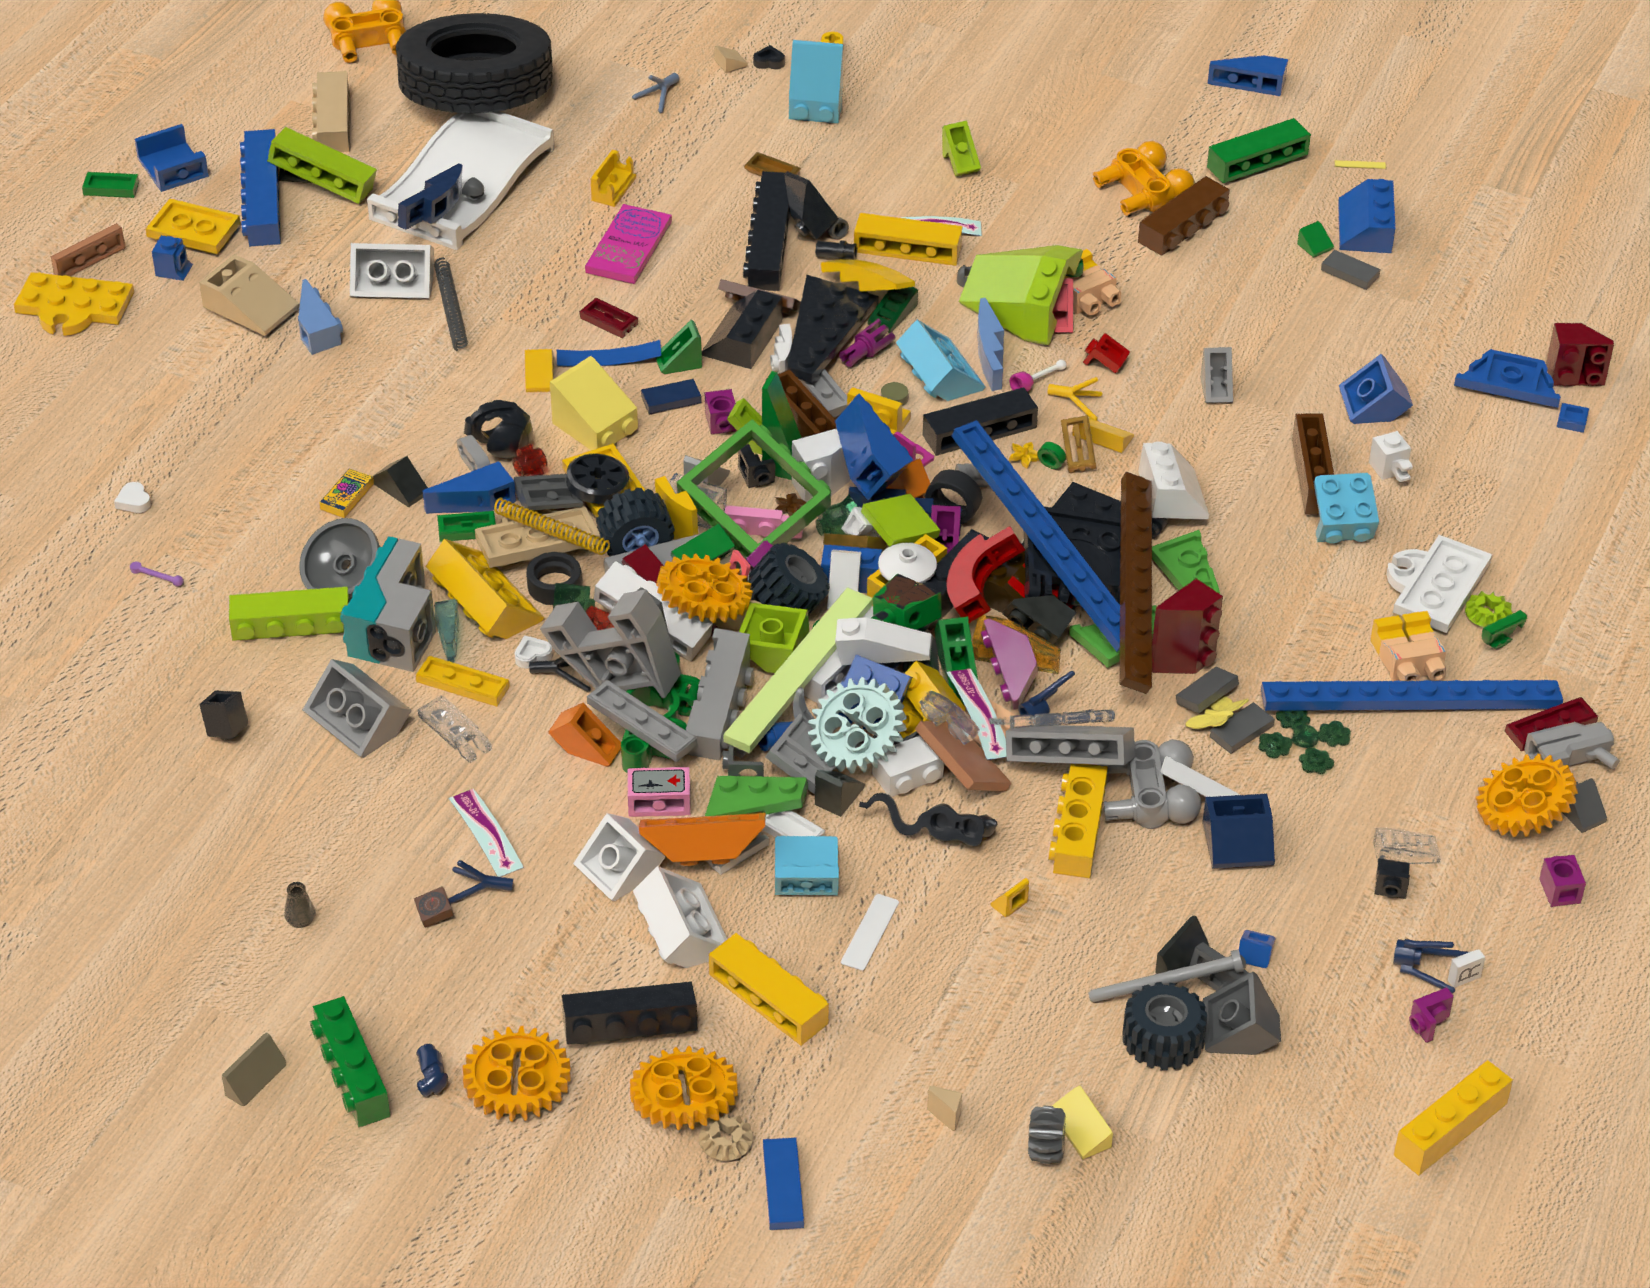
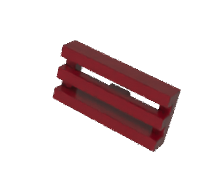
[579,298,638,338]

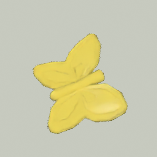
[1186,696,1249,729]

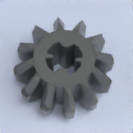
[1028,1105,1066,1164]

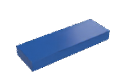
[763,1137,804,1230]

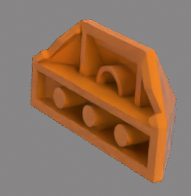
[639,813,766,866]

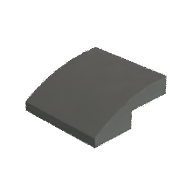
[514,474,583,510]

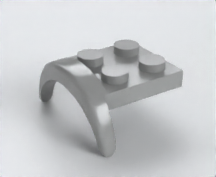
[765,687,864,794]

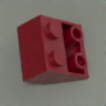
[1546,323,1614,386]

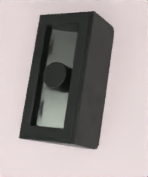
[1155,915,1209,984]

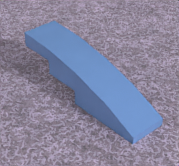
[977,298,1004,391]

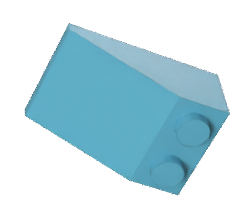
[789,40,843,124]

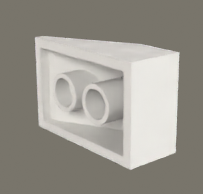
[792,429,851,502]

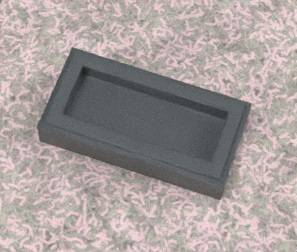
[1321,250,1381,290]
[1176,667,1239,713]
[1210,702,1275,754]

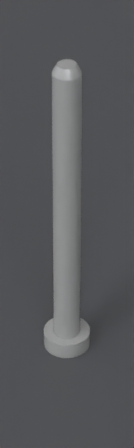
[1088,949,1244,1002]

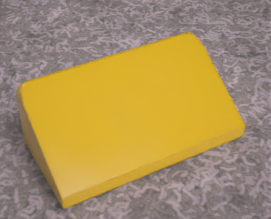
[1072,418,1134,453]

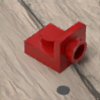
[1083,333,1130,373]

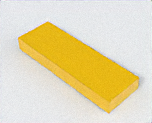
[416,655,510,707]

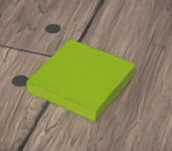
[861,494,940,547]

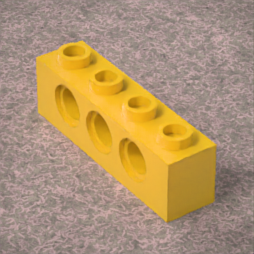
[1048,763,1108,878]

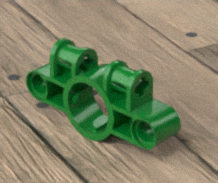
[621,652,700,773]

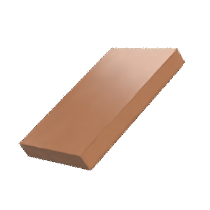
[915,721,1012,791]

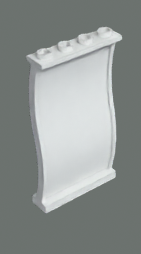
[367,111,554,250]

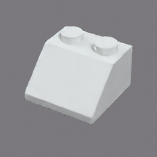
[573,813,666,901]

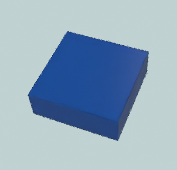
[1557,403,1589,433]

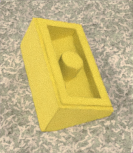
[1052,1086,1113,1160]

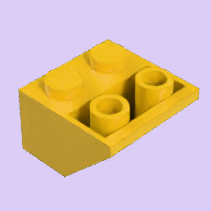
[899,661,966,738]

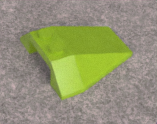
[959,245,1083,346]

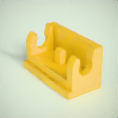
[590,149,636,207]

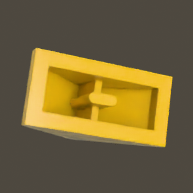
[525,349,554,392]

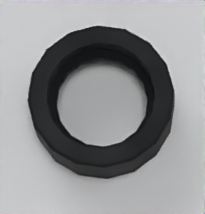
[925,469,983,524]
[526,552,582,605]

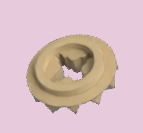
[699,1114,753,1161]

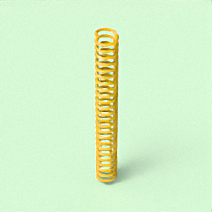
[494,498,610,555]

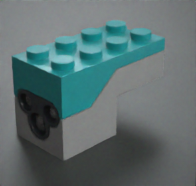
[340,536,436,672]

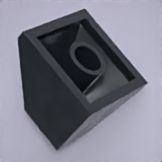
[784,171,839,239]

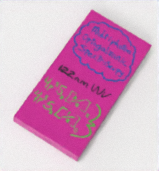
[585,204,672,284]

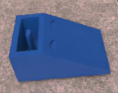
[835,393,913,500]

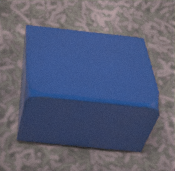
[1239,930,1276,968]

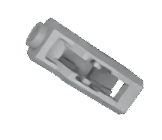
[1524,722,1620,769]

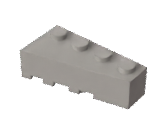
[685,628,754,761]

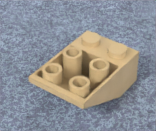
[199,254,299,336]

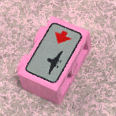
[628,767,690,817]

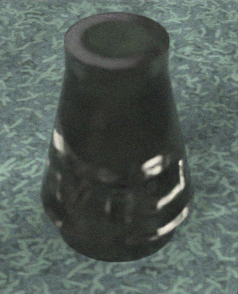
[284,882,316,928]

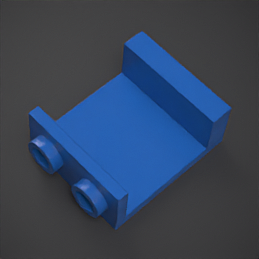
[134,124,209,192]

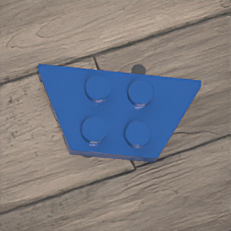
[1454,349,1561,408]

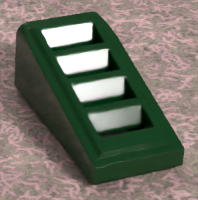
[867,287,918,333]

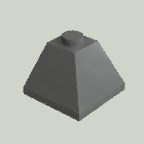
[1203,972,1281,1055]

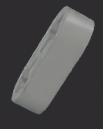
[457,435,490,472]

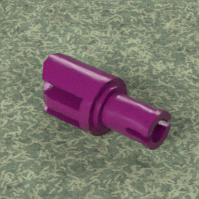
[840,318,896,367]

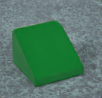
[1297,221,1334,258]

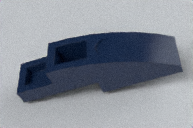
[398,163,463,230]

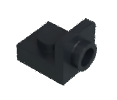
[738,444,775,488]
[1374,858,1410,899]

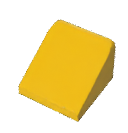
[990,878,1029,917]

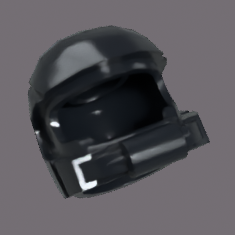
[464,400,533,459]

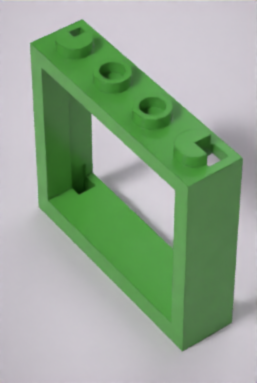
[677,419,831,559]

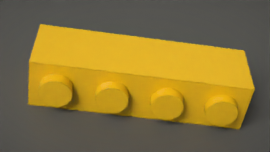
[854,213,963,266]
[709,933,829,1046]
[1394,1060,1513,1176]

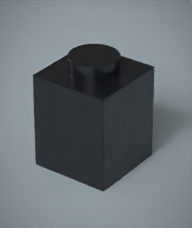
[199,690,248,740]

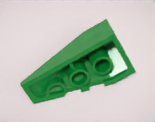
[762,371,801,480]

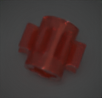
[512,444,547,477]

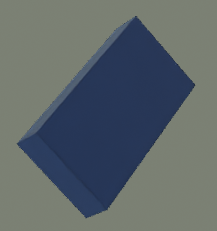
[641,379,702,414]

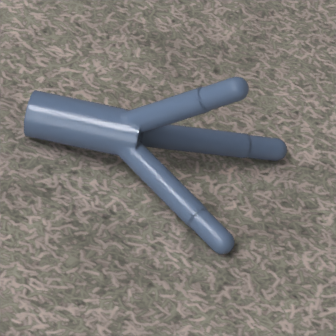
[632,73,680,113]

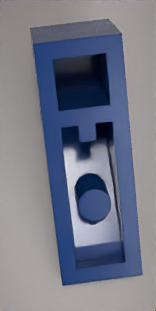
[1207,55,1288,96]

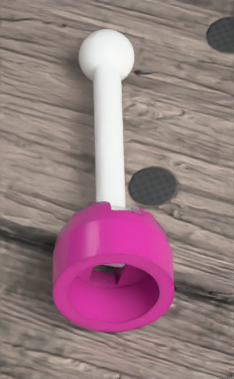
[1009,360,1066,392]

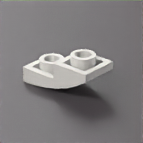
[770,323,792,374]

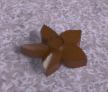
[775,493,807,516]

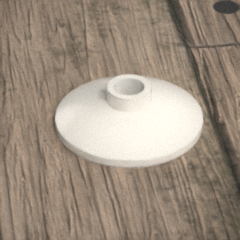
[878,543,937,584]

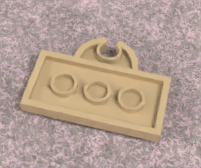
[475,504,601,568]

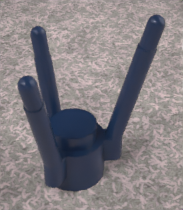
[1018,671,1095,725]
[1393,939,1469,993]

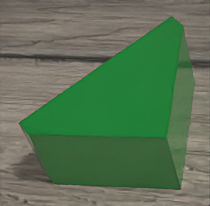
[655,320,702,374]

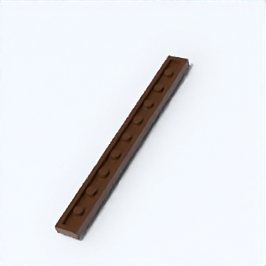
[1119,472,1152,694]

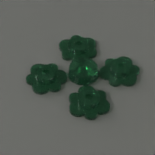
[1258,710,1351,774]

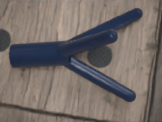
[448,860,513,904]

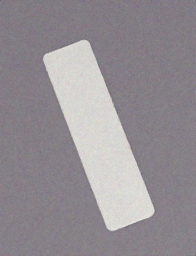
[1161,756,1240,797]
[841,894,899,970]

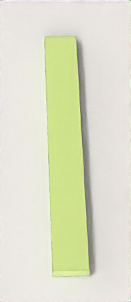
[723,587,873,753]

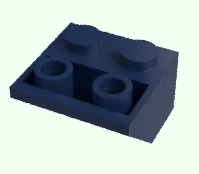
[1202,793,1275,869]

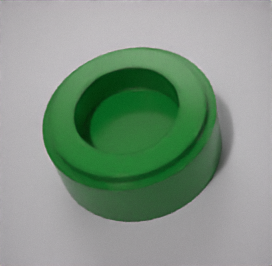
[1037,442,1067,469]

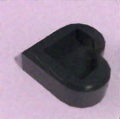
[753,45,785,70]

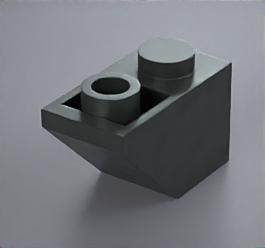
[1002,595,1077,649]

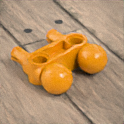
[323,0,406,63]
[1093,141,1195,216]

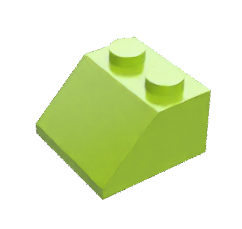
[739,602,809,673]

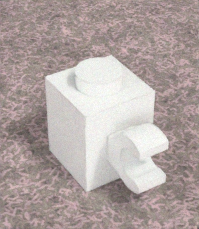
[1369,431,1413,482]

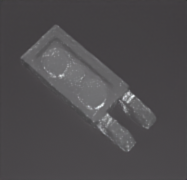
[418,695,492,763]

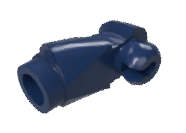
[416,1044,448,1097]

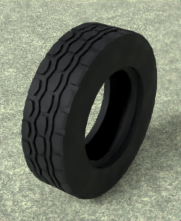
[396,13,553,113]

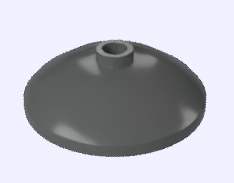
[299,518,380,598]

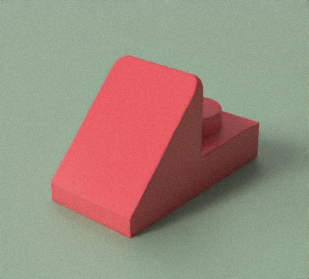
[1052,279,1073,333]

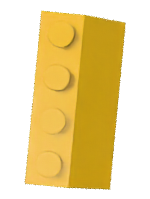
[425,539,545,639]

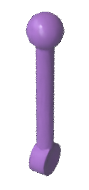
[130,562,184,587]

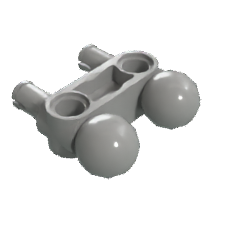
[1097,739,1202,829]

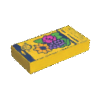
[319,468,374,518]

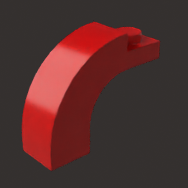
[947,526,1025,623]

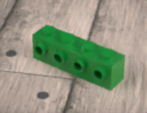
[1207,118,1311,183]
[310,996,390,1128]

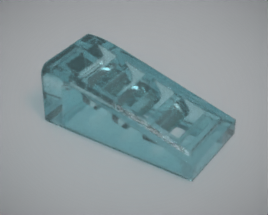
[434,599,459,663]

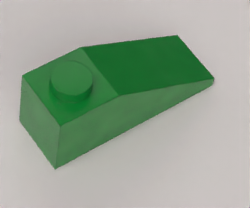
[934,617,978,706]

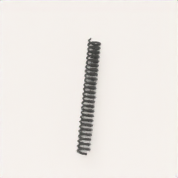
[434,257,468,351]

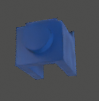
[152,235,193,281]

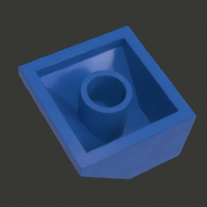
[1339,354,1413,424]

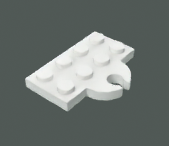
[1386,535,1493,633]

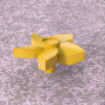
[1009,442,1039,469]

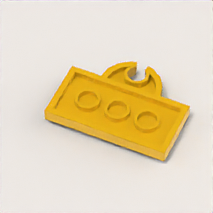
[14,272,134,336]

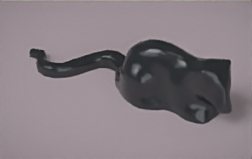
[859,792,998,846]

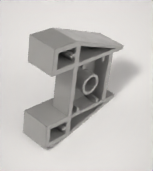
[540,589,681,698]

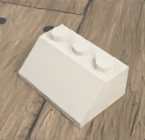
[350,243,434,299]
[1138,441,1209,519]
[633,866,727,968]

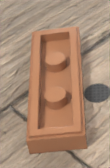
[50,223,125,276]

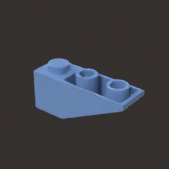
[298,279,343,355]

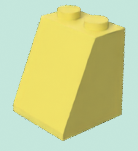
[550,356,638,450]

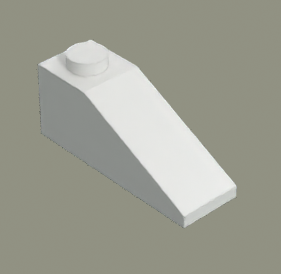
[835,617,932,665]

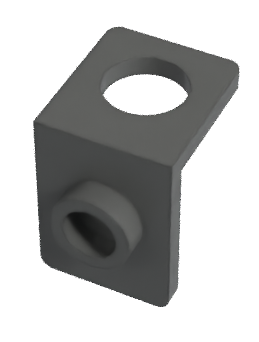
[722,744,764,777]

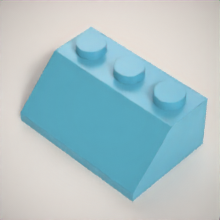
[896,319,986,401]

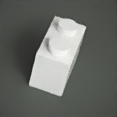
[872,735,944,797]

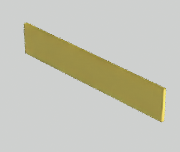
[1335,160,1386,169]

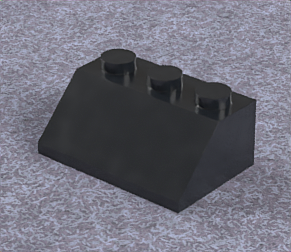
[702,290,782,369]

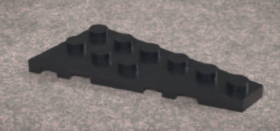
[787,275,879,383]

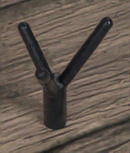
[529,657,591,692]

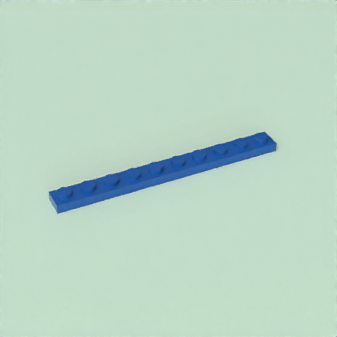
[952,420,1120,652]
[1261,680,1563,711]

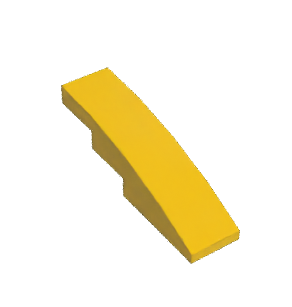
[821,259,915,291]

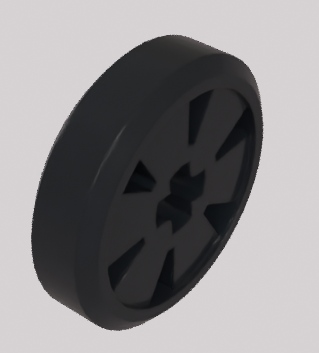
[566,453,629,504]

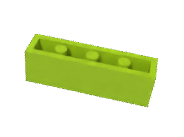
[267,127,377,204]
[229,587,349,641]

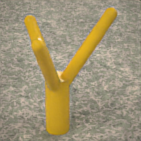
[1047,377,1103,421]

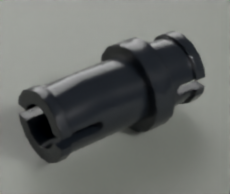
[815,240,858,260]

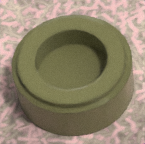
[881,382,908,406]

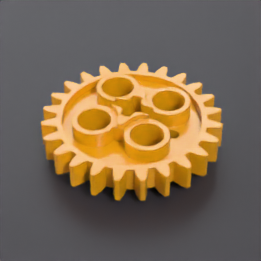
[656,554,753,623]
[1476,754,1578,837]
[462,1026,571,1122]
[630,1046,738,1130]

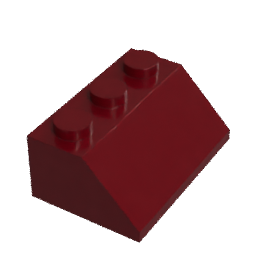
[1152,578,1223,674]

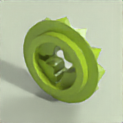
[1465,591,1513,627]

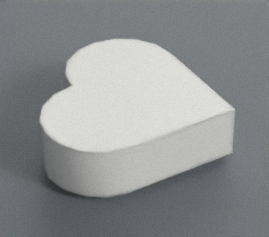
[114,482,151,513]
[514,635,553,669]

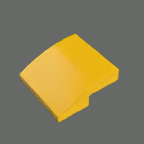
[654,476,699,540]

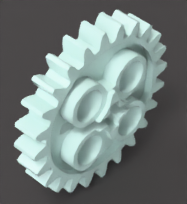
[808,677,907,774]

